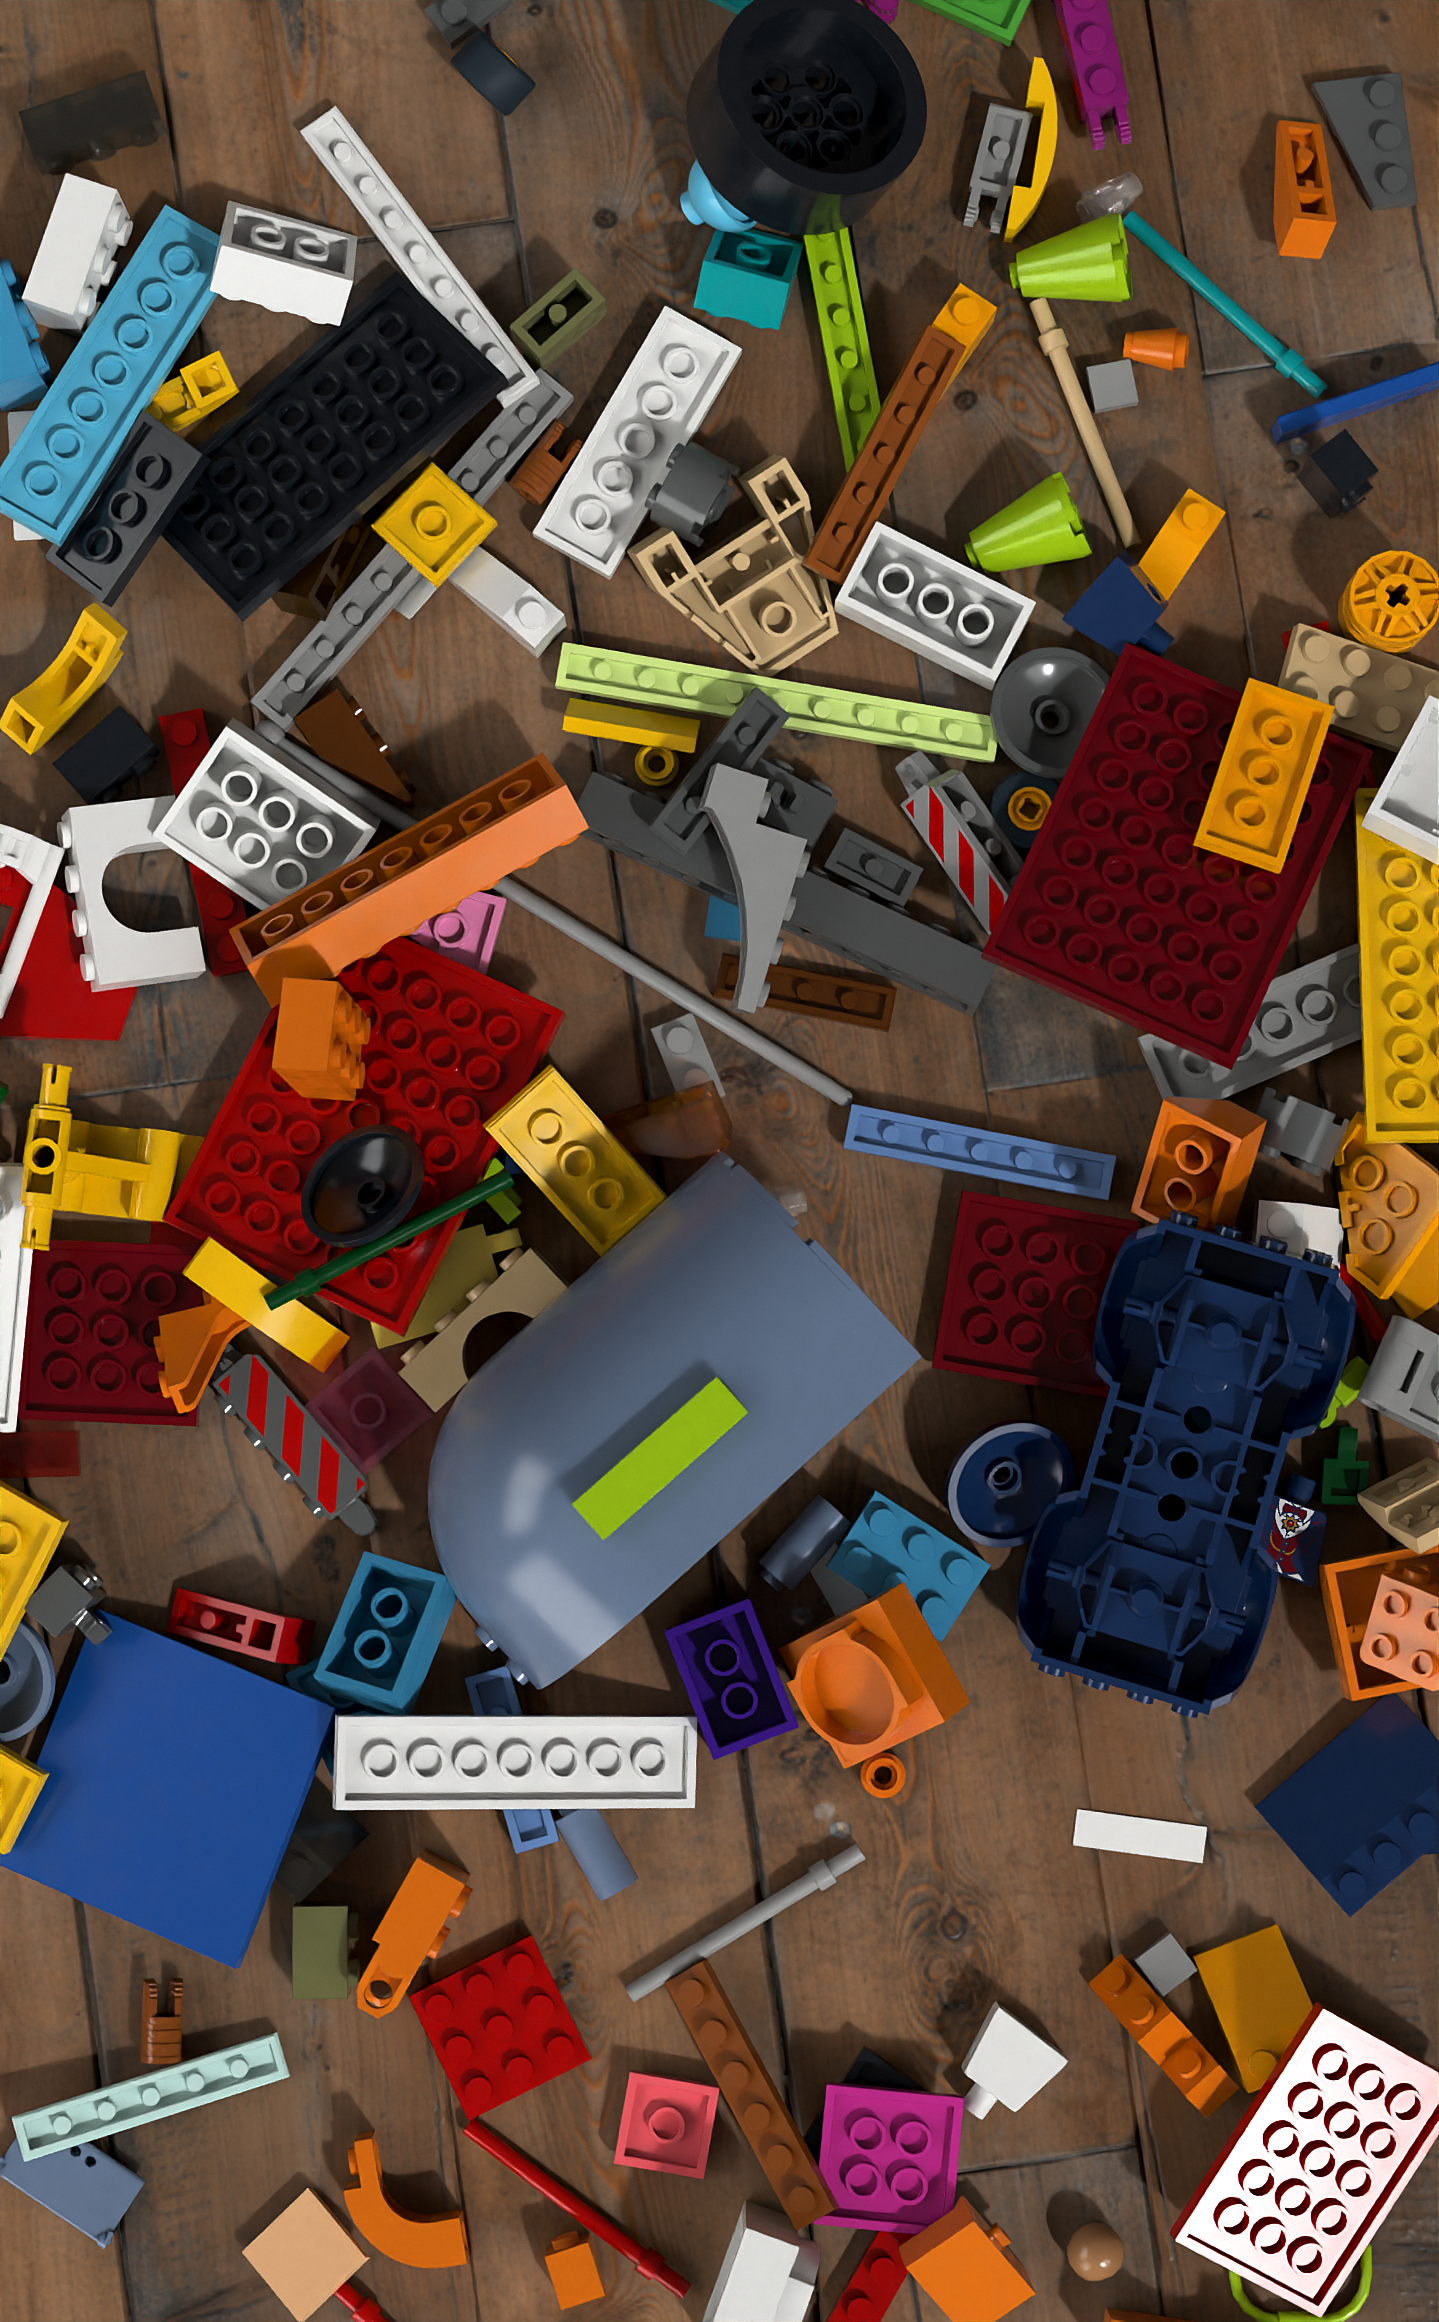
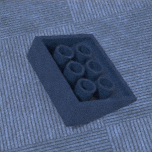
[1254,1693,1439,1918]

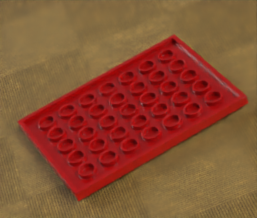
[163,936,566,1338]

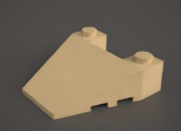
[626,454,839,678]

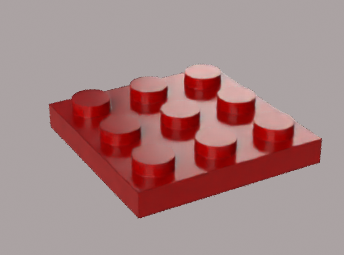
[409,1934,592,2120]

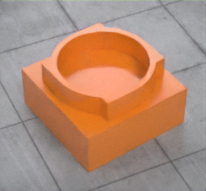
[1317,1544,1439,1701]
[778,1581,971,1769]

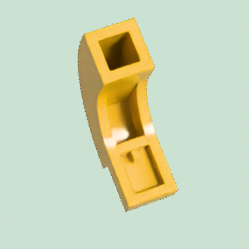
[0,602,128,755]

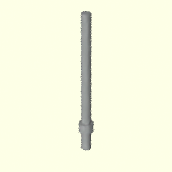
[625,1843,866,2002]

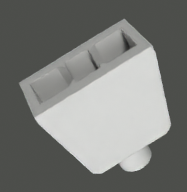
[961,2001,1068,2120]

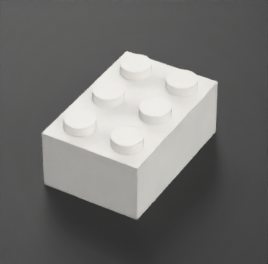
[22,173,133,338]

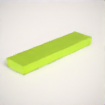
[572,1376,749,1541]

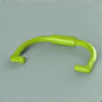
[1229,2243,1372,2322]

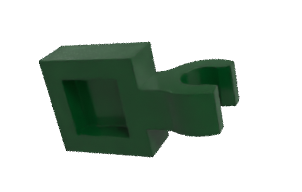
[1319,1426,1369,1506]

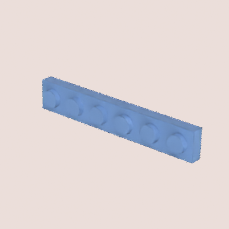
[843,1104,1116,1201]

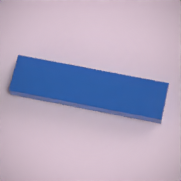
[1271,361,1439,444]

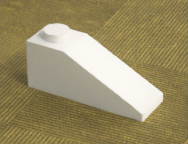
[447,545,567,658]

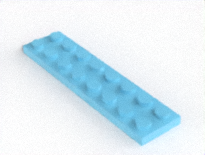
[0,205,220,547]

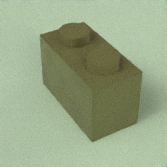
[510,267,607,371]
[292,1901,360,1999]

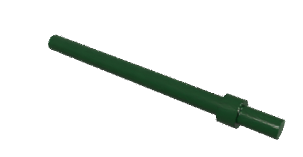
[263,1168,515,1311]

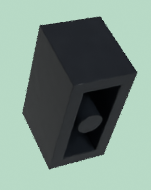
[1297,429,1379,519]
[52,705,161,805]

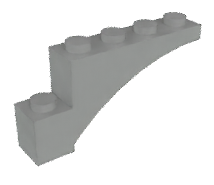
[698,763,810,1014]

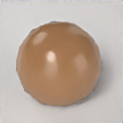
[1067,2222,1125,2281]

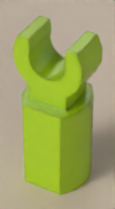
[1318,1356,1370,1429]

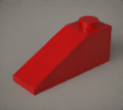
[167,1588,316,1666]

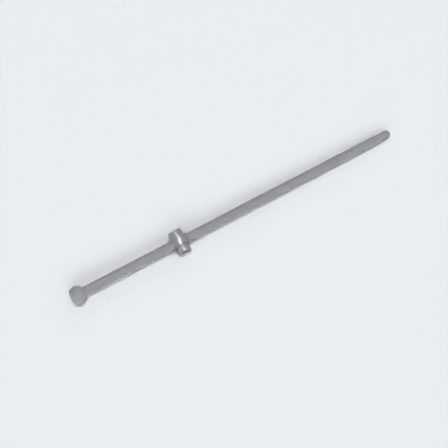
[254,720,853,1106]

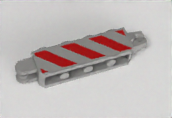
[895,750,1024,936]

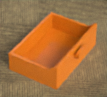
[898,2196,1036,2322]

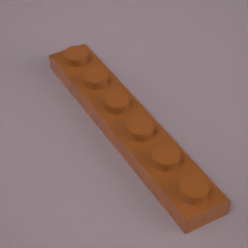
[801,324,966,586]
[665,1959,840,2231]

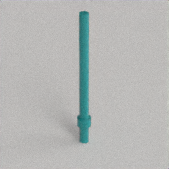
[1123,210,1328,400]

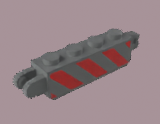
[212,1342,379,1537]

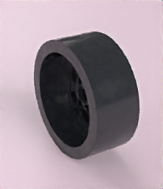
[686,0,927,235]

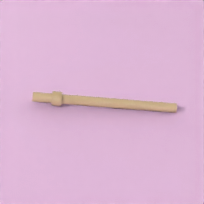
[1029,298,1142,550]

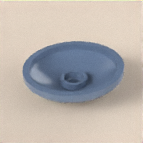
[0,1619,55,1742]

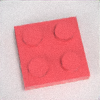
[614,2069,720,2179]

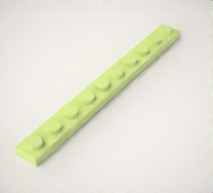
[555,642,998,764]

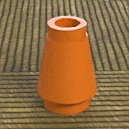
[1123,327,1189,372]

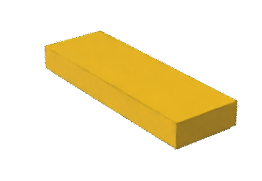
[562,698,701,753]

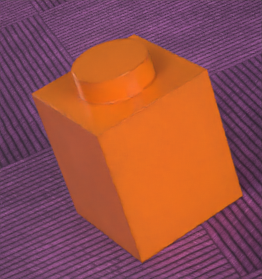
[544,2231,606,2310]

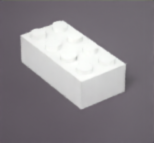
[834,521,1036,691]

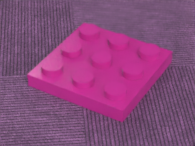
[813,2082,964,2234]

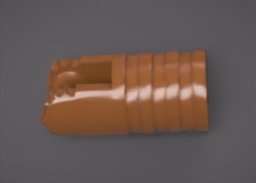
[509,419,585,507]
[140,1978,184,2064]

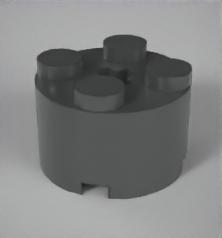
[645,442,741,547]
[1255,1087,1350,1177]

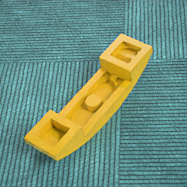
[1004,57,1058,243]
[146,350,239,432]
[182,1236,350,1373]

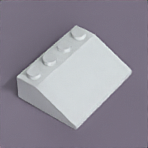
[152,717,381,911]

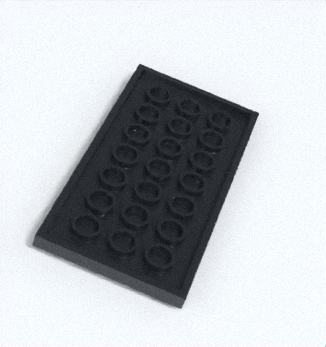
[160,270,509,622]

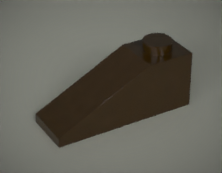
[271,504,381,621]

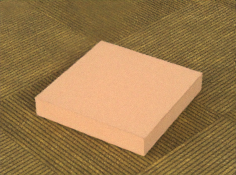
[242,2188,370,2322]

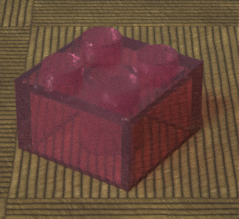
[304,1346,436,1475]

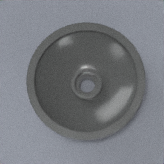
[990,647,1110,779]

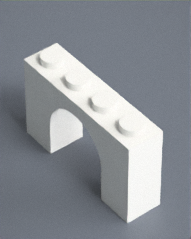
[57,795,206,992]

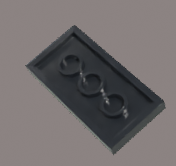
[45,410,211,607]

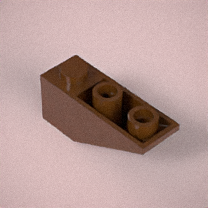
[293,689,416,809]

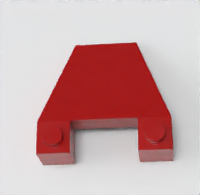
[0,865,138,1041]

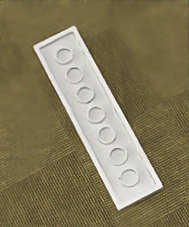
[332,1715,697,1810]

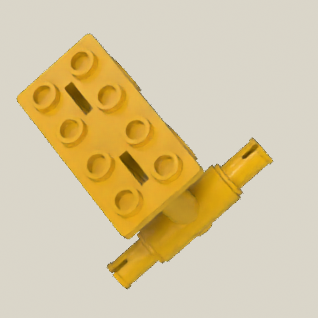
[19,1063,205,1251]

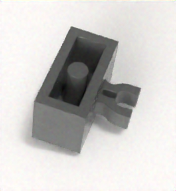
[750,757,838,853]
[24,1563,114,1646]

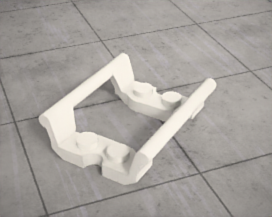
[0,824,65,1019]

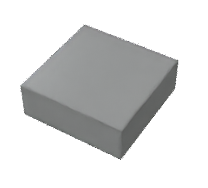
[1085,359,1139,414]
[1133,1931,1198,1997]

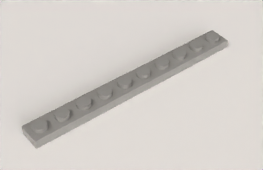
[250,368,574,733]

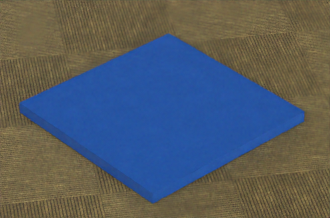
[0,1608,340,1969]

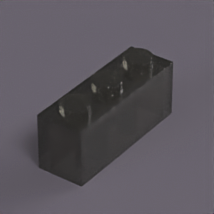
[18,70,167,175]

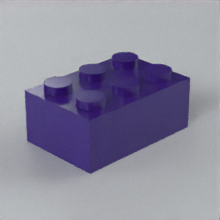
[664,1596,799,1760]

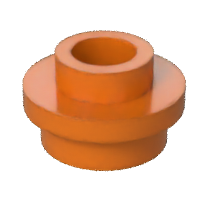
[860,1752,906,1798]

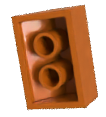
[1130,1096,1267,1229]

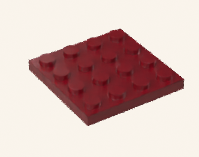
[931,1190,1140,1399]
[17,1240,205,1427]

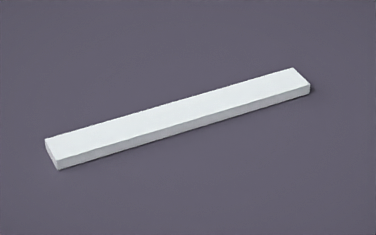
[300,106,540,409]

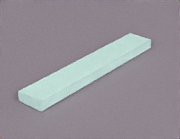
[12,2032,290,2162]

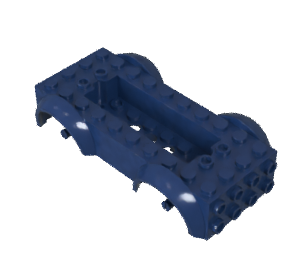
[1016,1209,1356,1718]

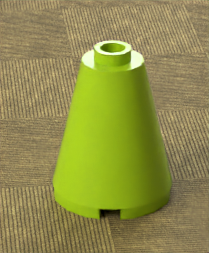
[1009,212,1133,302]
[964,470,1093,574]

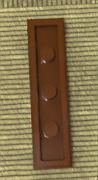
[714,952,897,1033]

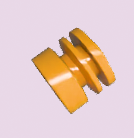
[1338,550,1439,656]

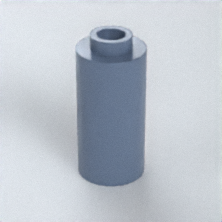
[758,1494,852,1592]
[554,1809,638,1901]

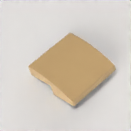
[1357,1457,1439,1554]

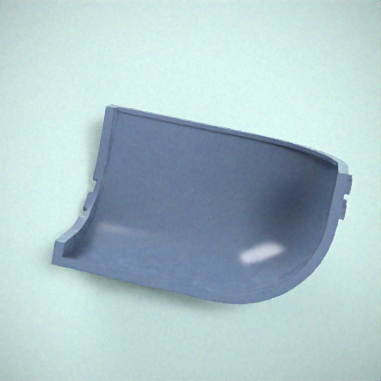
[428,1151,922,1690]

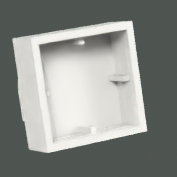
[1362,695,1439,865]
[702,2200,821,2322]

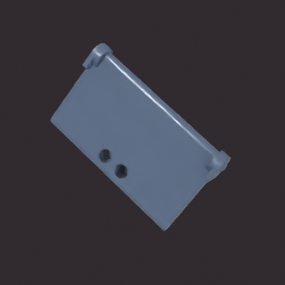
[0,2107,146,2250]

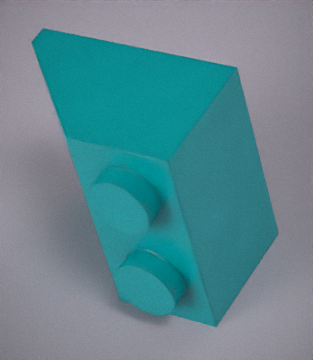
[693,228,804,330]

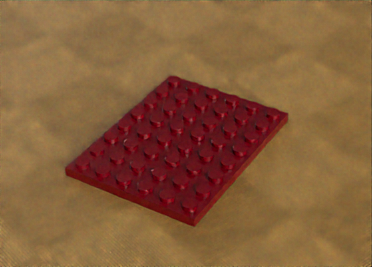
[981,643,1374,1070]

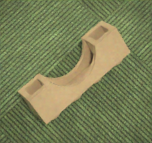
[398,1245,569,1413]

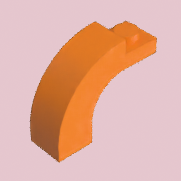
[343,2131,470,2268]

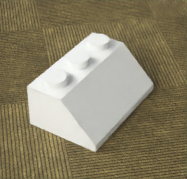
[210,201,358,326]
[1252,1200,1344,1276]

